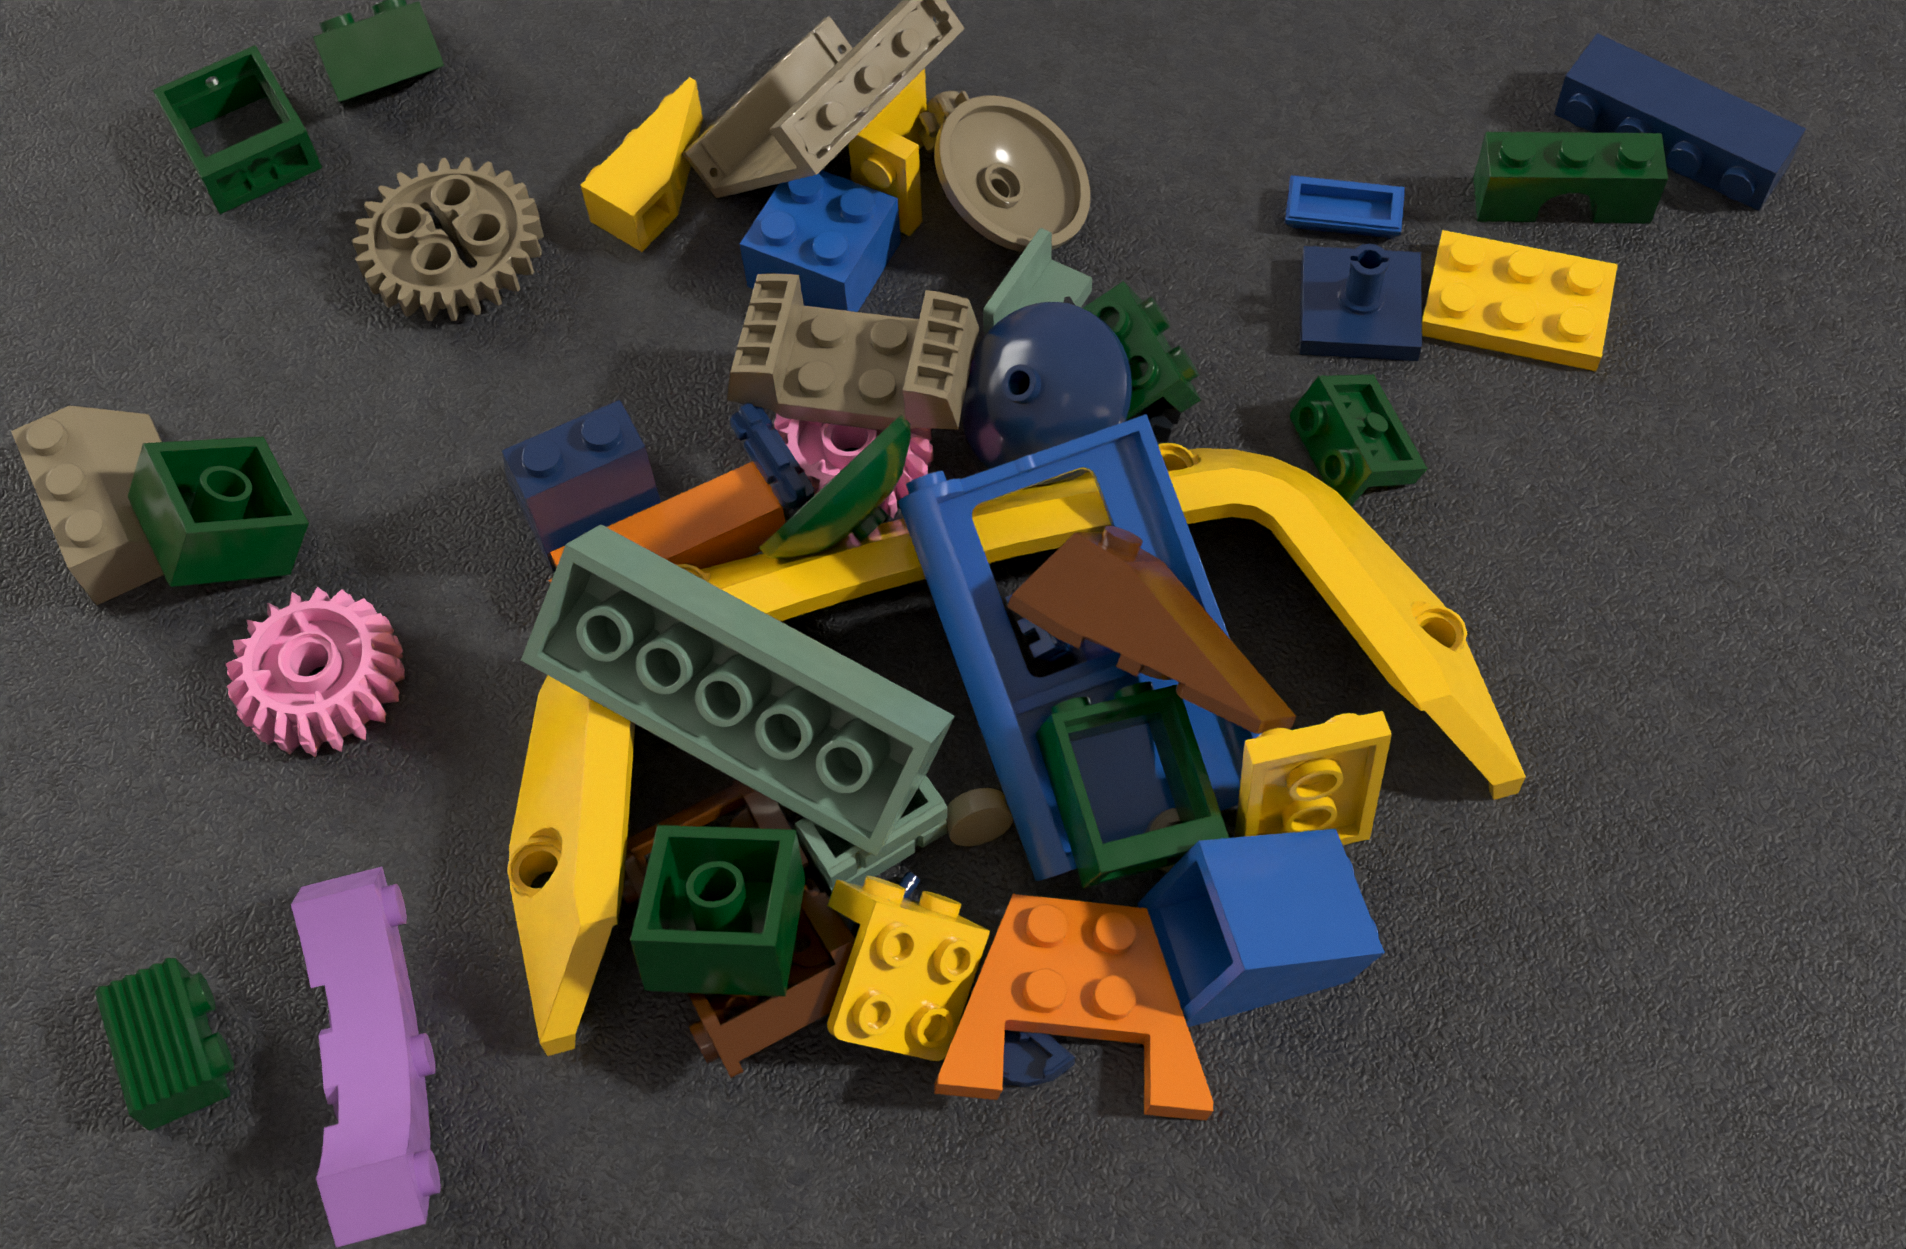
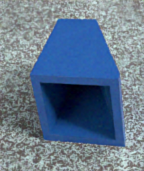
[1137,829,1385,1027]

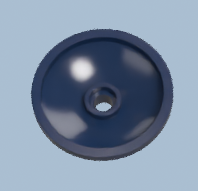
[961,302,1132,487]

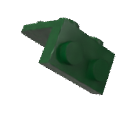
[1083,281,1201,420]

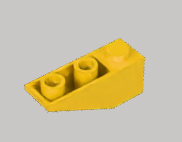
[580,77,703,252]

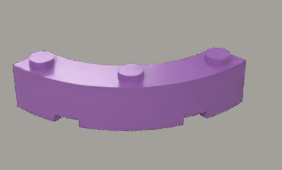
[291,867,440,1248]

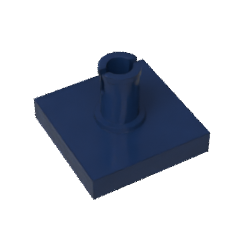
[1299,244,1422,361]

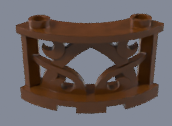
[623,780,855,1078]

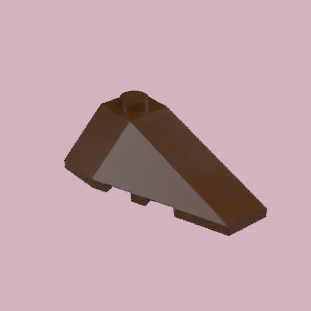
[1007,526,1296,734]

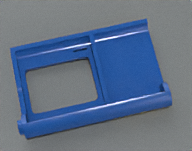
[898,414,1262,881]

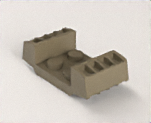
[727,273,979,431]

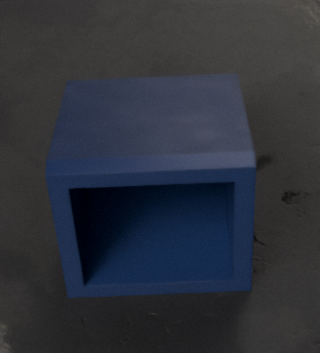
[502,400,661,574]

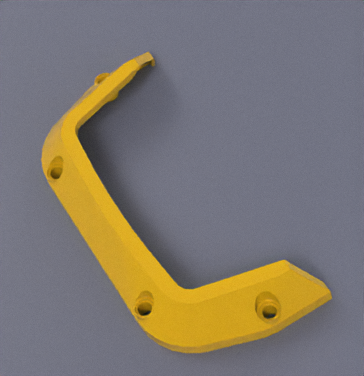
[507,443,1526,1056]

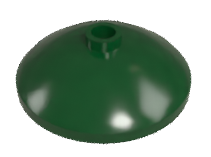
[759,414,911,559]

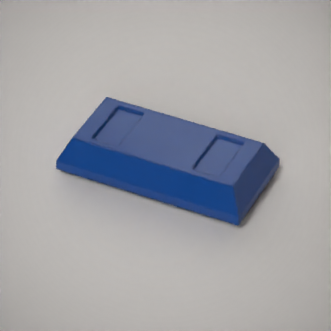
[1285,175,1405,238]

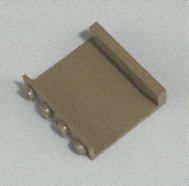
[682,0,965,198]

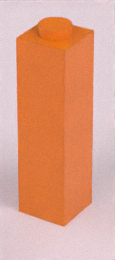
[549,461,786,584]

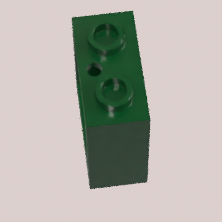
[153,45,322,214]
[1035,681,1229,888]

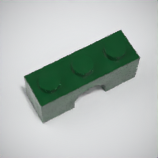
[1473,132,1668,224]

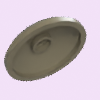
[934,95,1090,252]

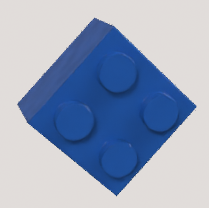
[740,170,901,312]

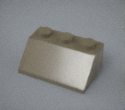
[11,405,164,606]

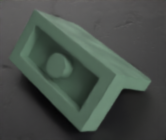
[983,228,1092,336]

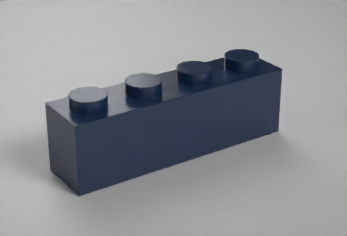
[1554,33,1806,211]

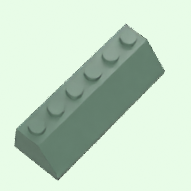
[521,525,954,857]

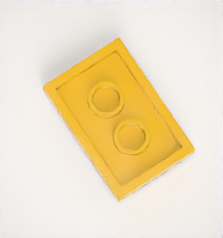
[1422,230,1618,371]
[1235,711,1392,845]

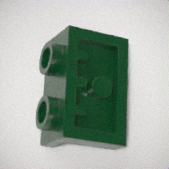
[1290,374,1428,506]

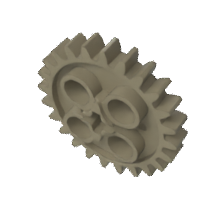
[352,157,544,321]

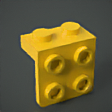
[849,68,927,236]
[827,876,990,1061]

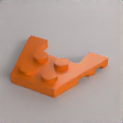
[934,894,1213,1121]

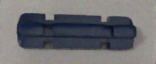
[730,403,814,511]

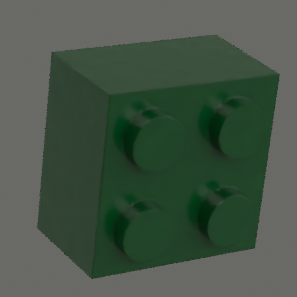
[128,436,309,587]
[630,825,805,997]

